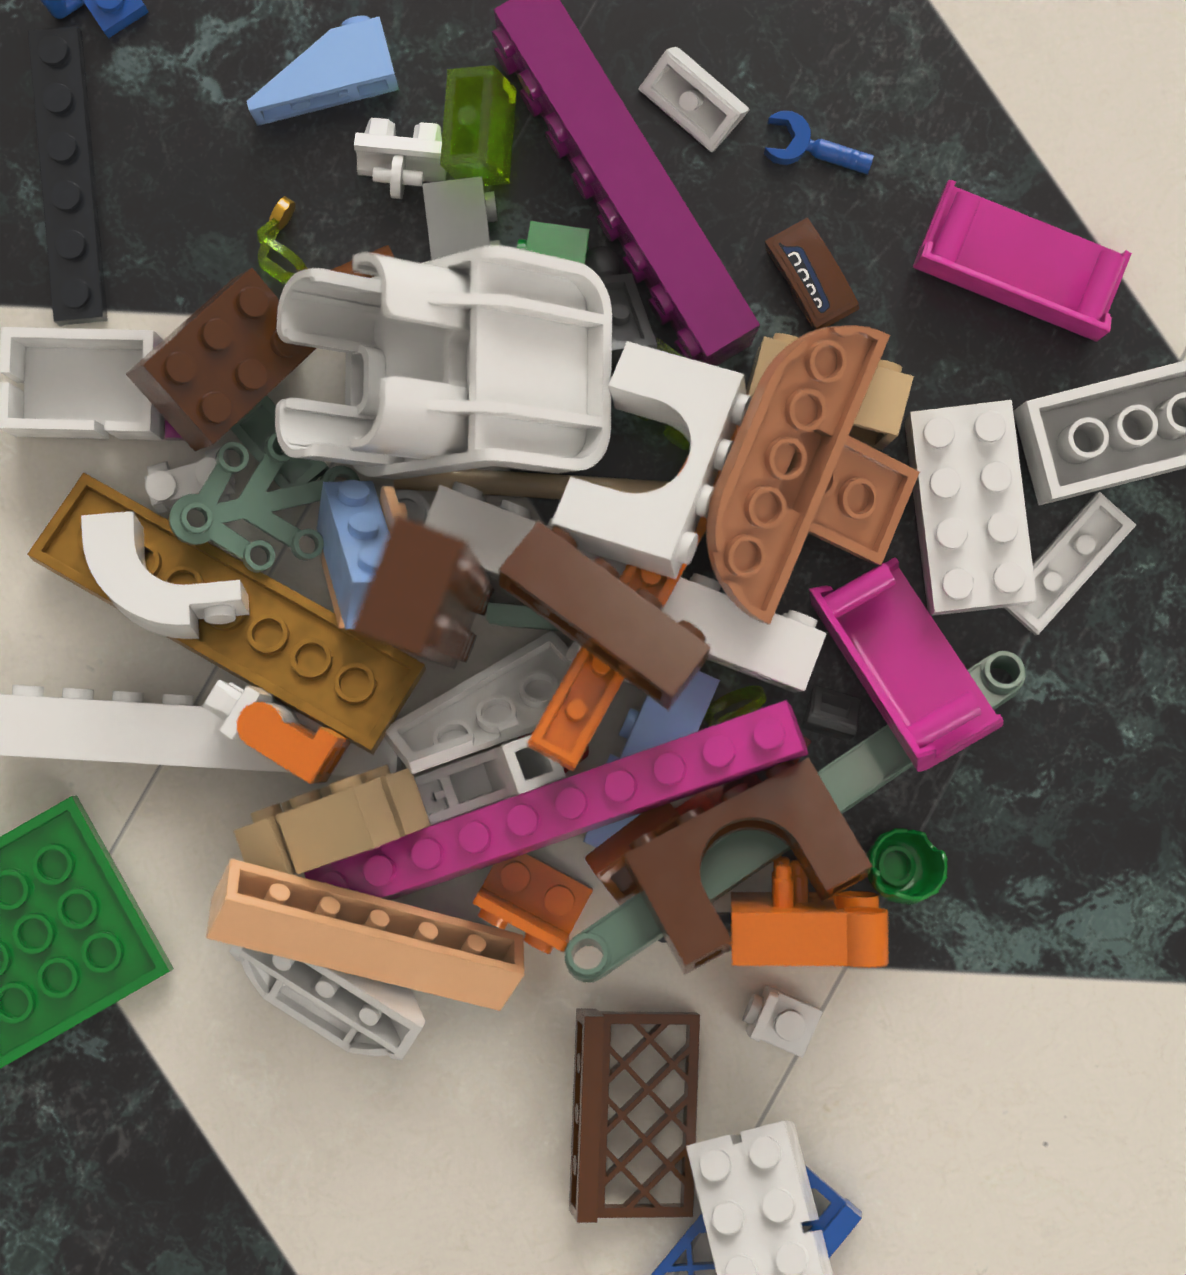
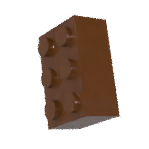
[126,267,317,451]

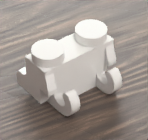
[144,446,236,514]

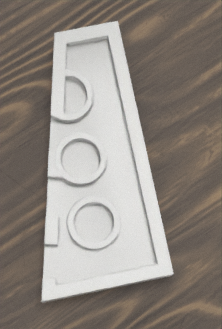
[385,630,573,774]

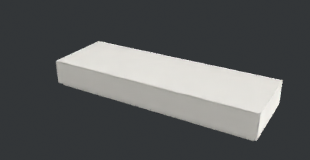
[1005,492,1136,635]

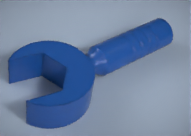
[764,111,874,175]

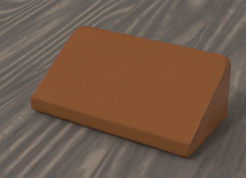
[585,803,680,905]

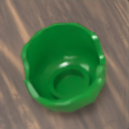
[866,828,947,905]

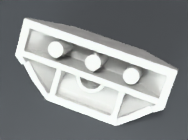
[229,945,426,1060]

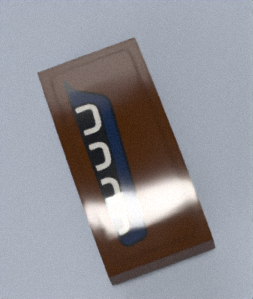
[765,217,859,330]

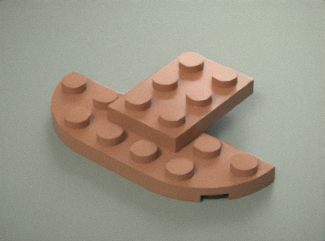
[706,326,920,625]

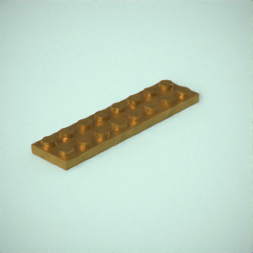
[27,472,426,755]

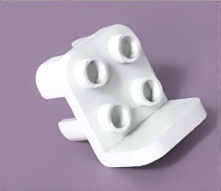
[275,246,612,480]

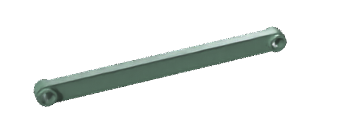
[565,651,1026,982]

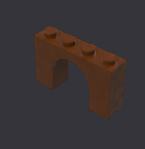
[624,757,872,975]

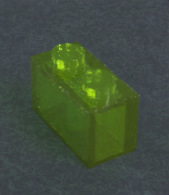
[440,65,516,185]

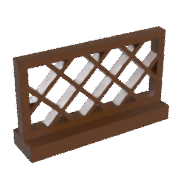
[569,1008,700,1223]

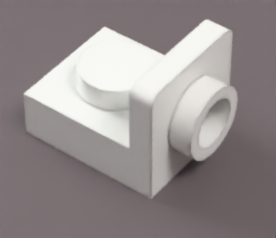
[743,985,822,1058]

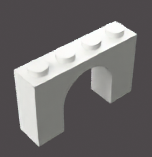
[551,341,752,579]

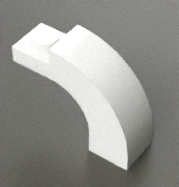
[81,511,249,639]
[414,735,566,825]

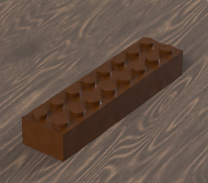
[352,515,495,669]

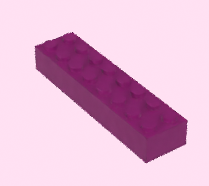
[491,0,760,366]

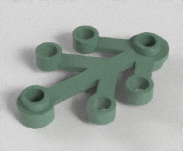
[169,432,360,572]

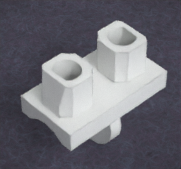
[354,117,447,199]

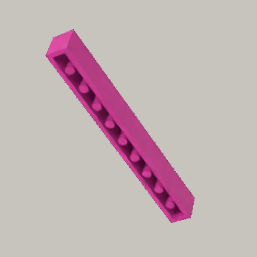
[304,700,809,900]

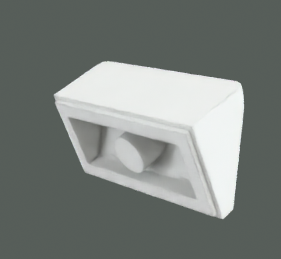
[638,47,749,153]

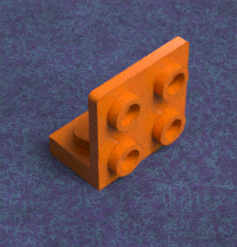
[472,853,593,954]

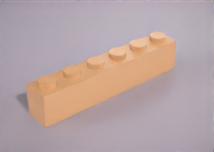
[206,859,524,1011]

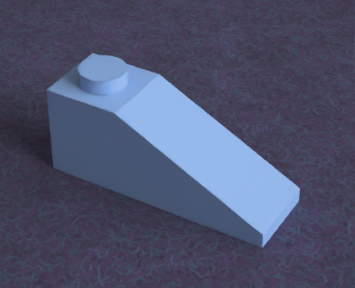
[247,15,399,126]

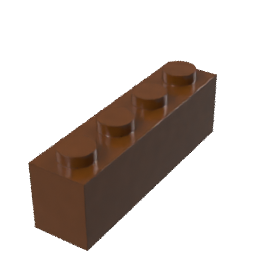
[499,521,711,710]

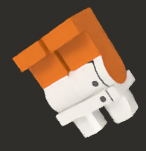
[202,680,351,784]

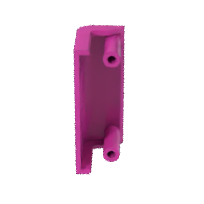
[913,180,1132,342]
[809,557,1004,772]

